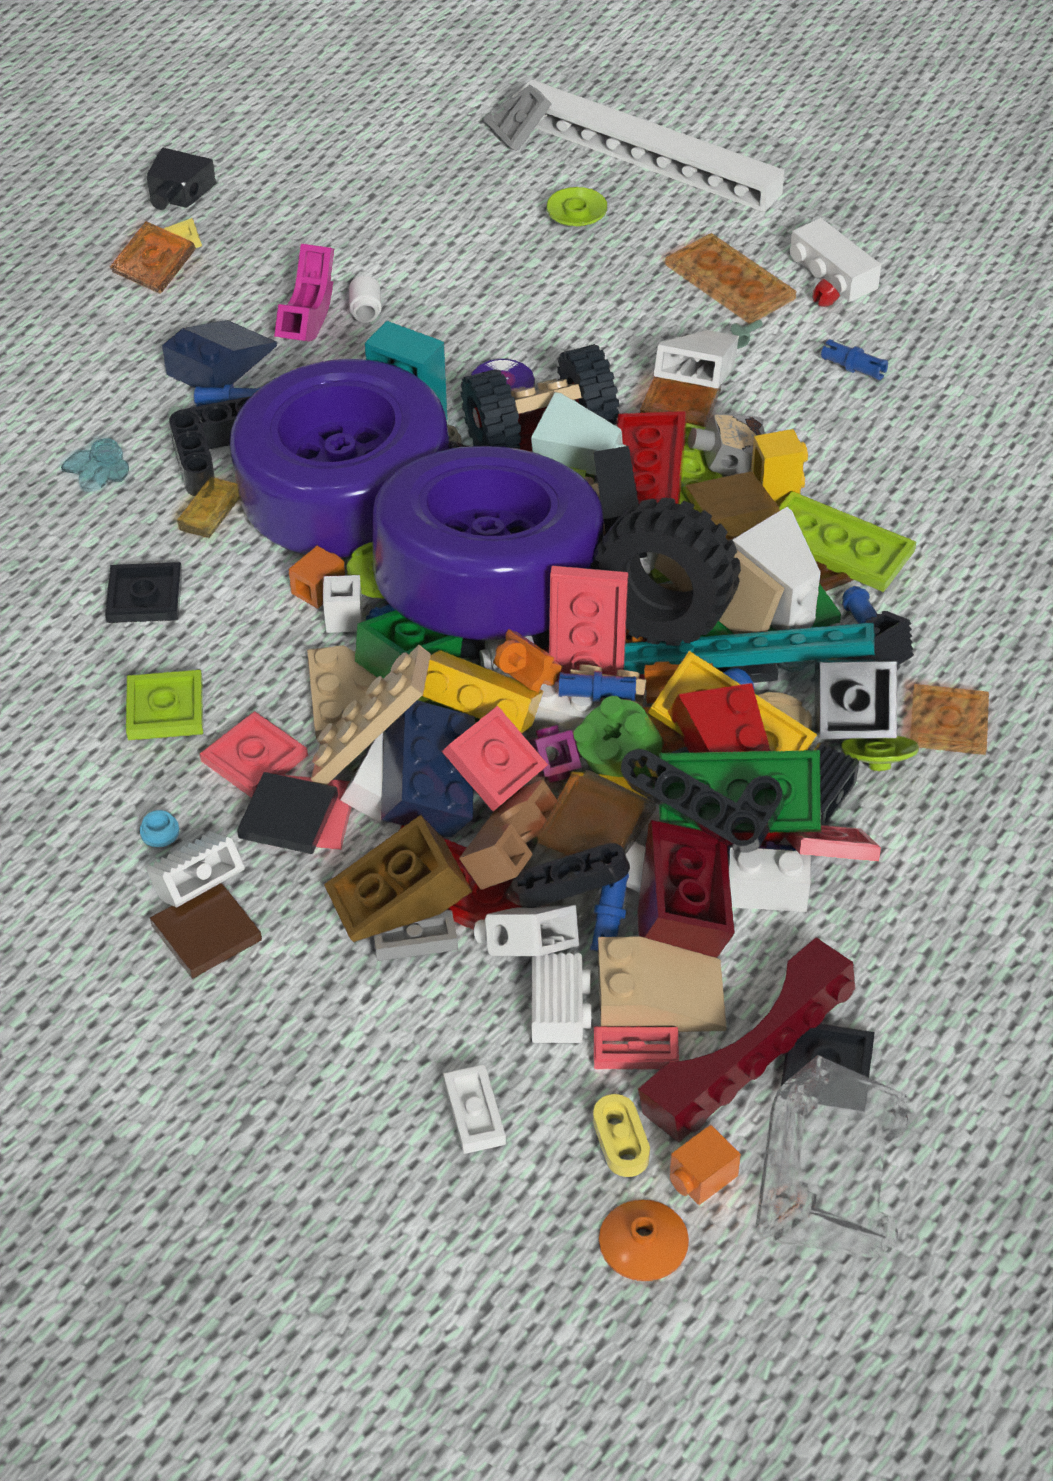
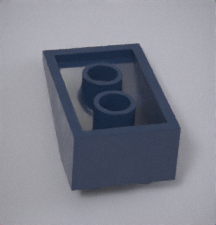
[162,320,277,388]

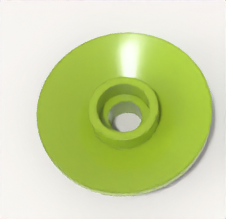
[547,187,607,226]
[841,736,919,771]

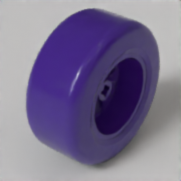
[230,359,450,558]
[373,446,604,640]

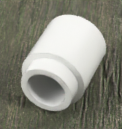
[349,276,381,323]

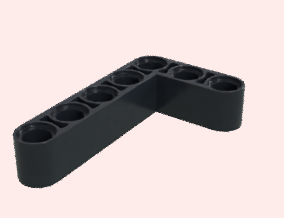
[169,396,251,497]

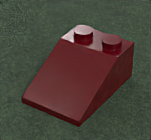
[637,820,735,958]

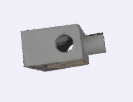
[688,413,765,476]

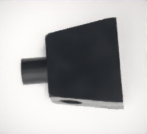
[147,147,216,210]

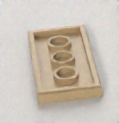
[654,550,785,634]

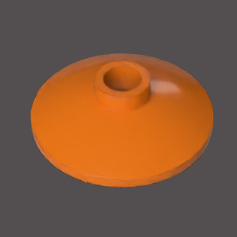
[599,1200,689,1281]

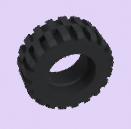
[591,498,741,646]

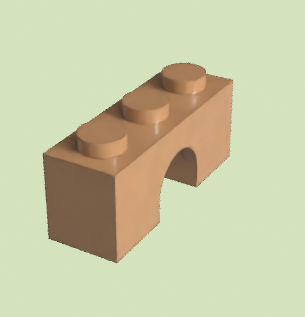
[459,779,564,890]

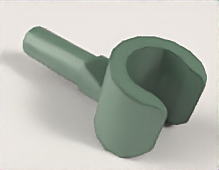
[730,319,763,349]

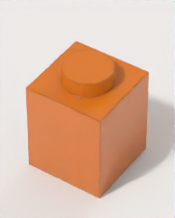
[288,546,345,609]
[670,1124,741,1205]

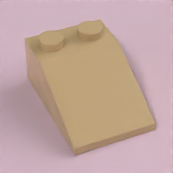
[598,936,727,1032]

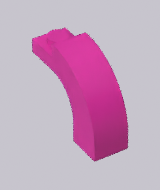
[274,244,335,342]

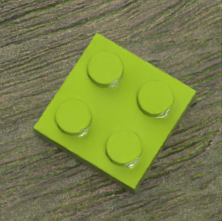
[126,670,204,740]

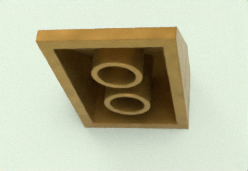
[685,471,780,540]
[324,815,472,942]

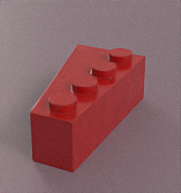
[668,683,789,844]

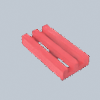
[594,1026,679,1069]

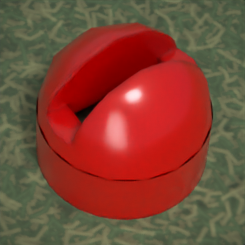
[812,279,840,307]

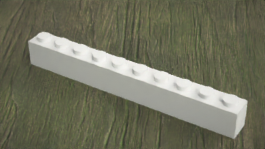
[512,79,784,212]

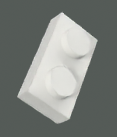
[443,1064,506,1154]

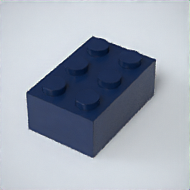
[381,700,475,837]

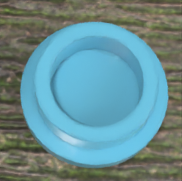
[140,810,179,847]

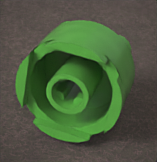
[573,696,664,778]

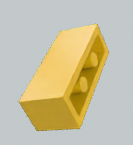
[422,650,544,733]

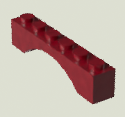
[638,937,855,1143]

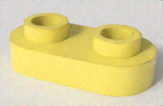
[593,1094,650,1177]

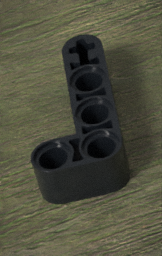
[621,749,785,853]

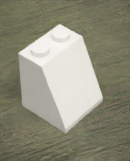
[733,507,820,631]

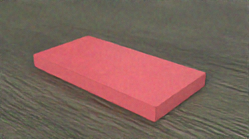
[549,566,628,683]

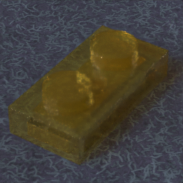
[177,477,240,538]

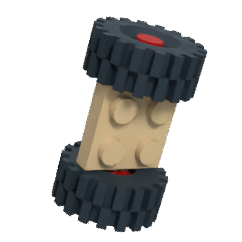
[460,344,619,449]

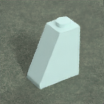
[531,392,626,475]

